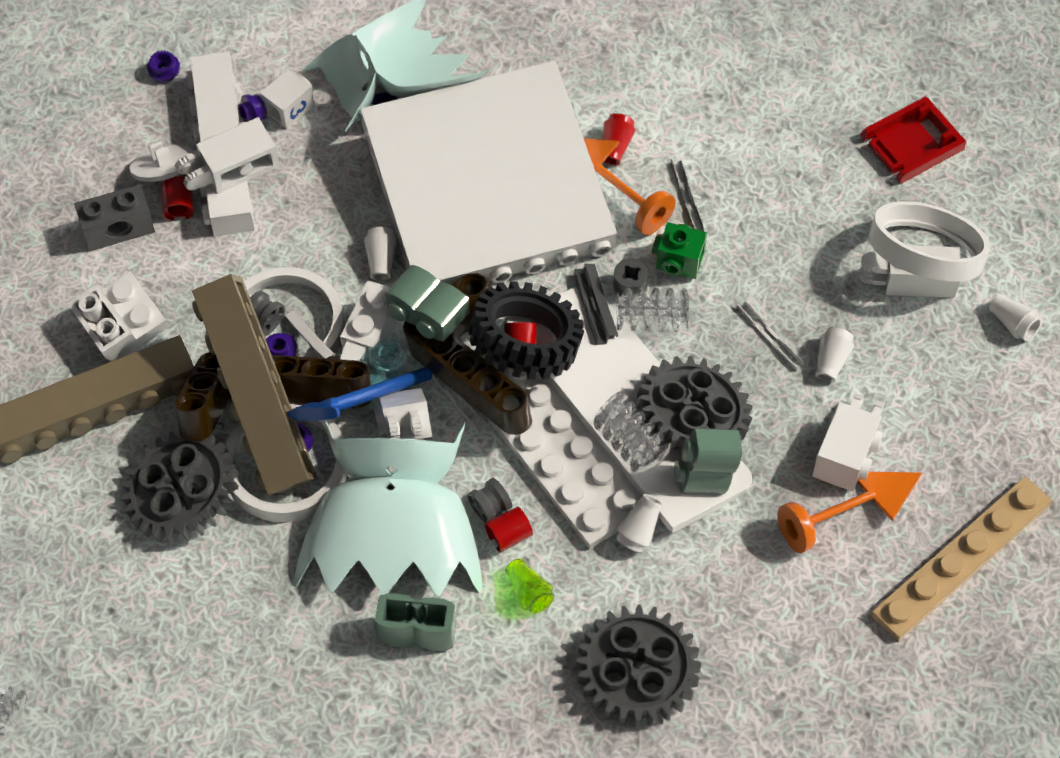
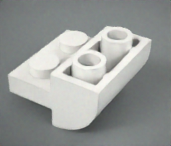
[67,271,169,361]

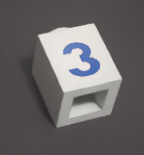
[260,69,314,129]

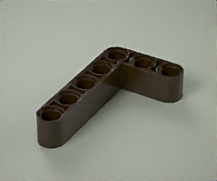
[403,273,533,435]
[175,352,372,442]

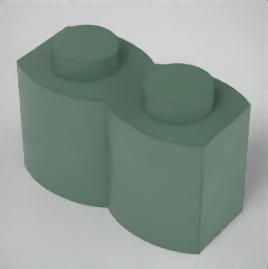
[385,265,469,342]
[674,429,742,494]
[375,593,457,651]

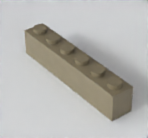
[192,274,318,496]
[0,335,194,463]

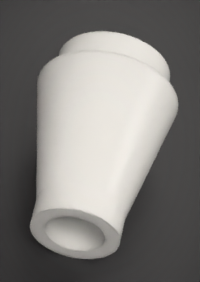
[364,227,398,280]
[988,294,1043,341]
[815,327,854,383]
[616,494,663,552]

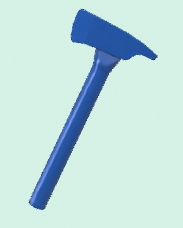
[287,367,432,421]

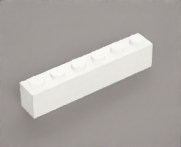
[186,51,255,236]

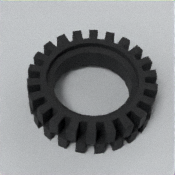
[468,281,584,380]

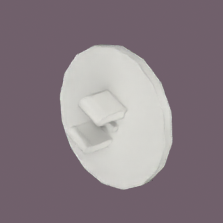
[129,141,194,182]

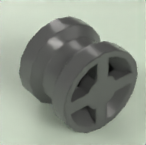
[613,258,648,301]
[250,290,286,335]
[467,477,512,523]

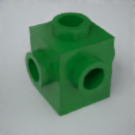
[652,222,707,279]

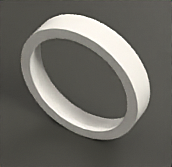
[868,201,991,282]
[244,267,345,359]
[225,404,347,523]

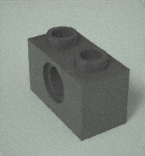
[74,184,155,252]

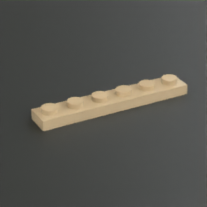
[871,476,1053,642]

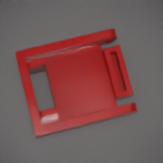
[860,96,967,184]

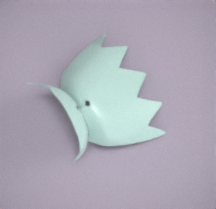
[301,0,490,131]
[294,420,482,597]

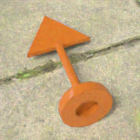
[583,138,676,235]
[777,472,922,554]

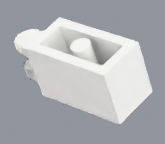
[174,117,280,193]
[858,245,960,298]
[339,280,398,368]
[374,388,432,440]
[812,393,885,492]

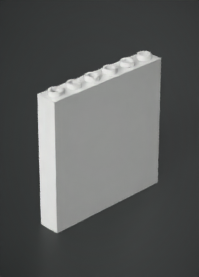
[361,60,617,285]

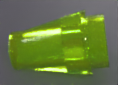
[505,558,555,614]

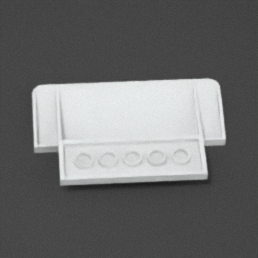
[486,286,752,550]

